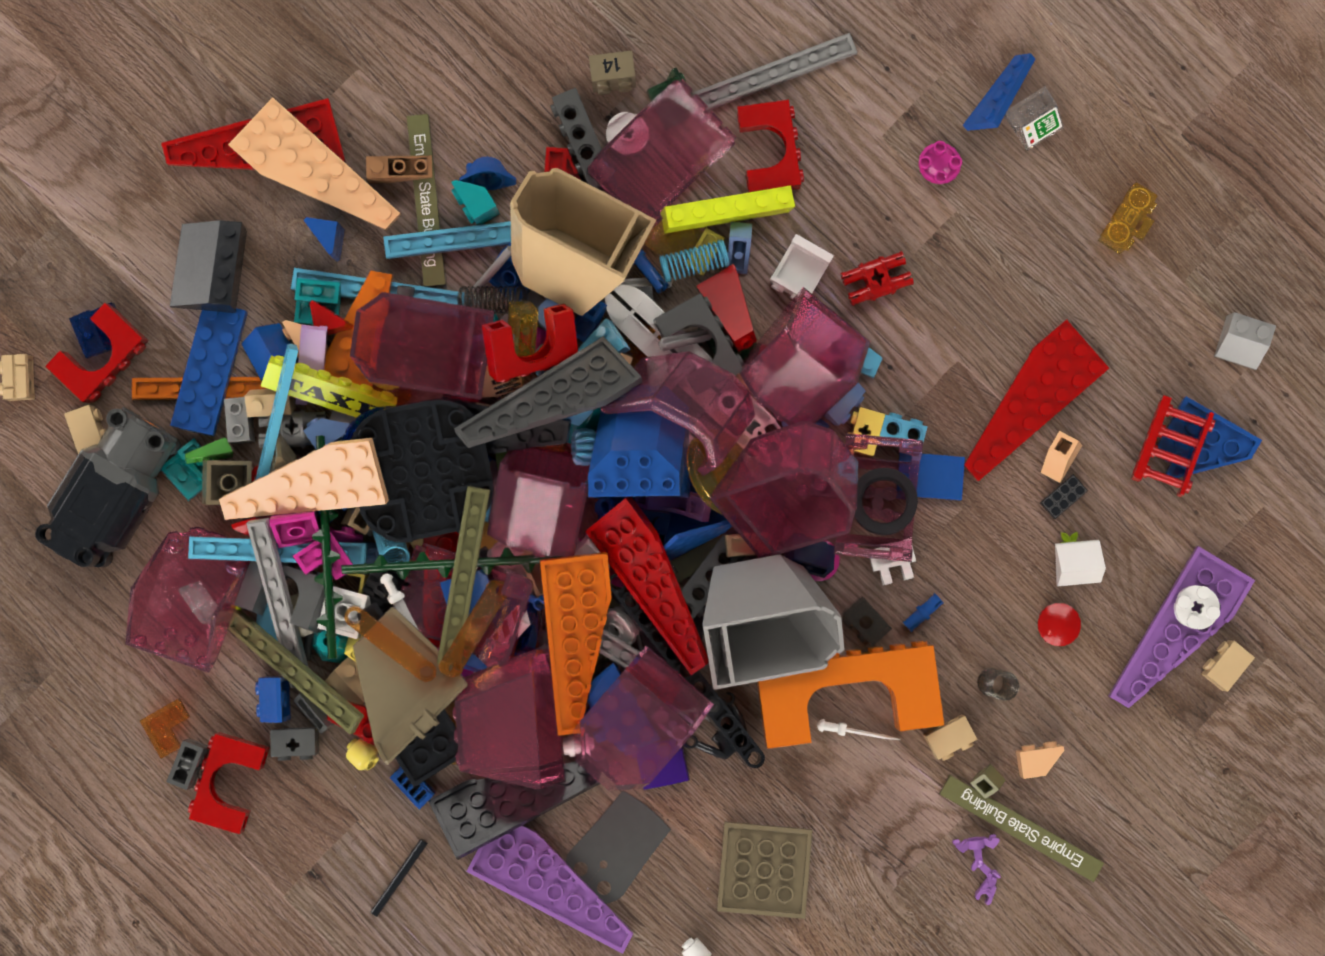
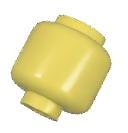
[346,738,379,770]

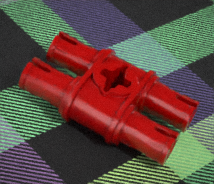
[840,251,914,306]

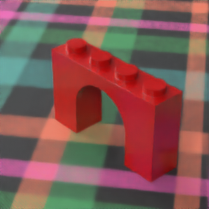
[737,99,804,193]
[45,303,149,403]
[482,303,578,383]
[188,732,270,834]

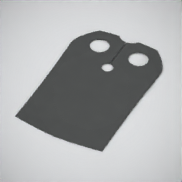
[566,791,671,904]

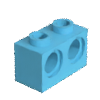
[878,413,928,453]

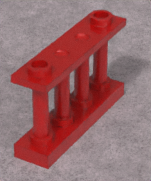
[1130,395,1216,497]

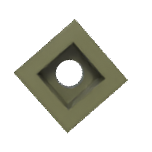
[970,764,1006,799]

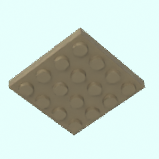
[717,821,813,919]

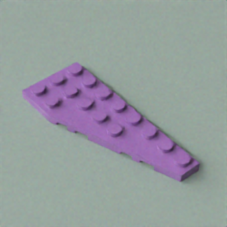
[1108,546,1255,708]
[466,825,633,954]

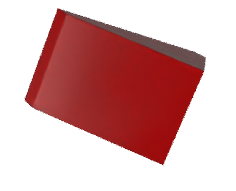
[309,300,354,335]

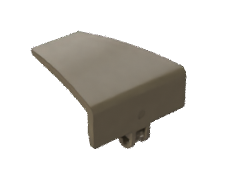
[353,607,468,765]

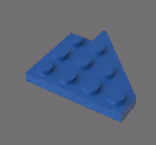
[1157,396,1262,478]

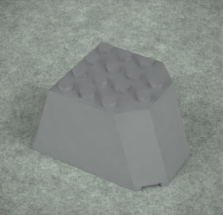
[702,554,845,690]

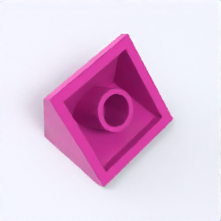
[269,511,321,548]

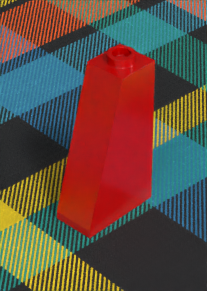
[696,264,757,352]

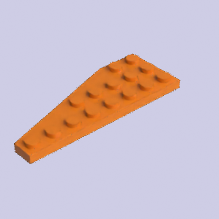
[540,552,612,736]

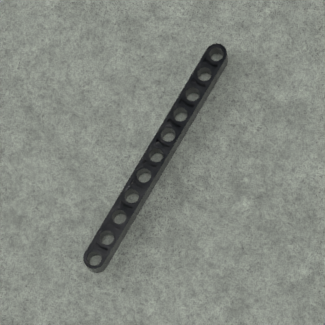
[610,573,765,768]

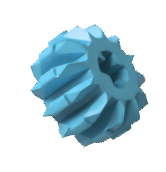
[571,428,596,466]

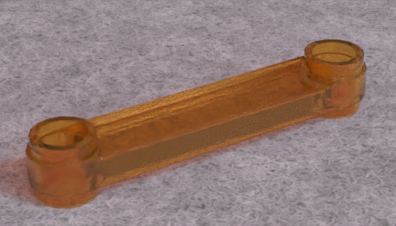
[439,580,510,678]
[344,606,437,682]

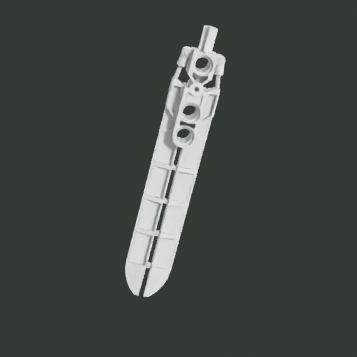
[605,284,802,476]

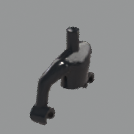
[683,692,751,760]

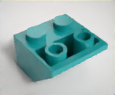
[451,180,500,225]

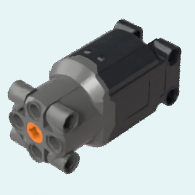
[35,407,181,567]

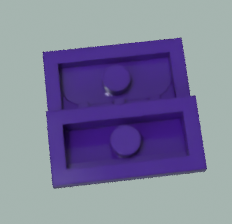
[635,738,690,790]

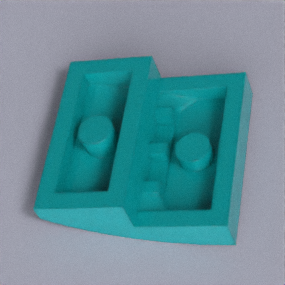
[294,278,341,325]
[161,438,203,502]

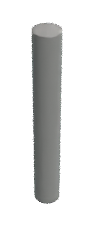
[472,246,511,293]

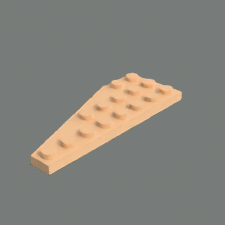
[228,97,401,231]
[219,438,389,520]

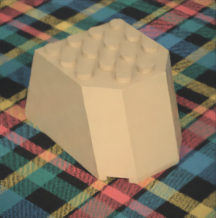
[510,168,656,316]

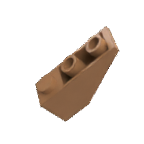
[366,155,432,184]

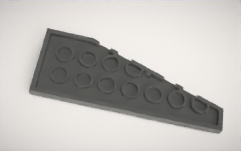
[454,336,642,448]

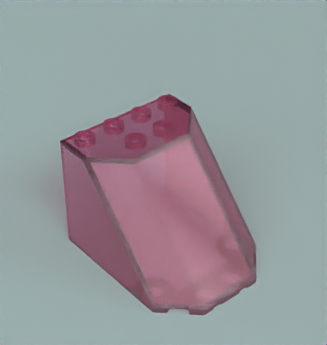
[125,526,250,673]

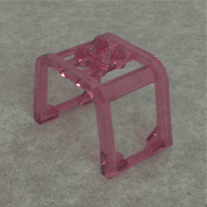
[834,433,923,562]

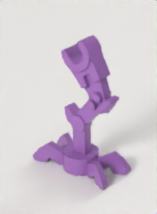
[952,834,1001,905]

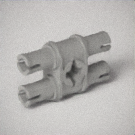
[259,409,326,449]

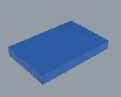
[896,452,965,501]

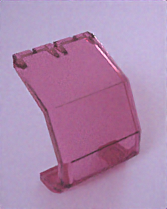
[588,79,737,227]
[601,351,755,476]
[401,543,534,665]

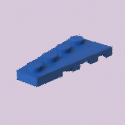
[963,53,1035,131]

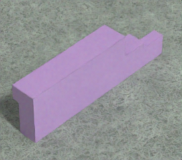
[296,325,328,405]

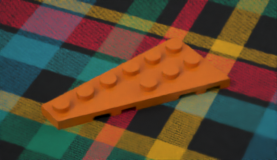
[325,271,393,388]

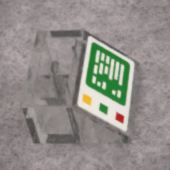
[1005,86,1064,151]

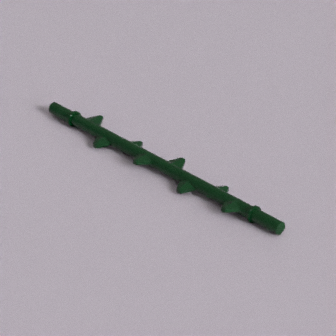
[312,435,343,659]
[342,547,567,579]

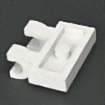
[868,540,916,586]

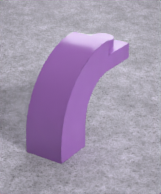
[634,492,713,522]

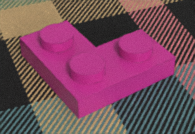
[293,531,353,581]

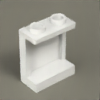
[769,234,834,304]

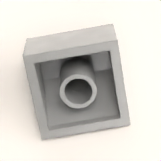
[1214,312,1276,370]

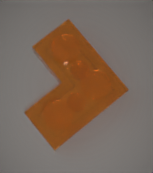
[140,698,190,759]

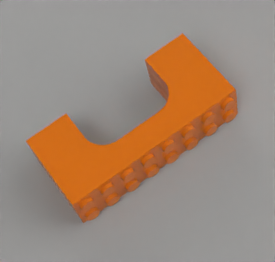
[757,640,944,749]

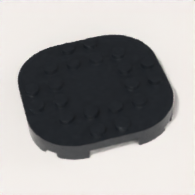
[351,399,494,543]

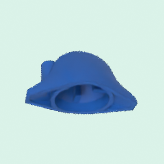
[459,156,516,190]

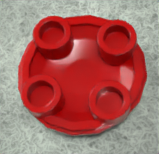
[1038,603,1081,646]

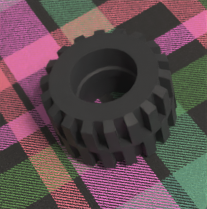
[362,558,419,614]

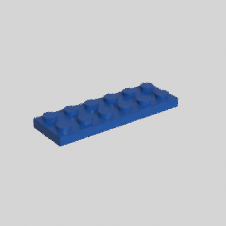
[170,308,248,437]

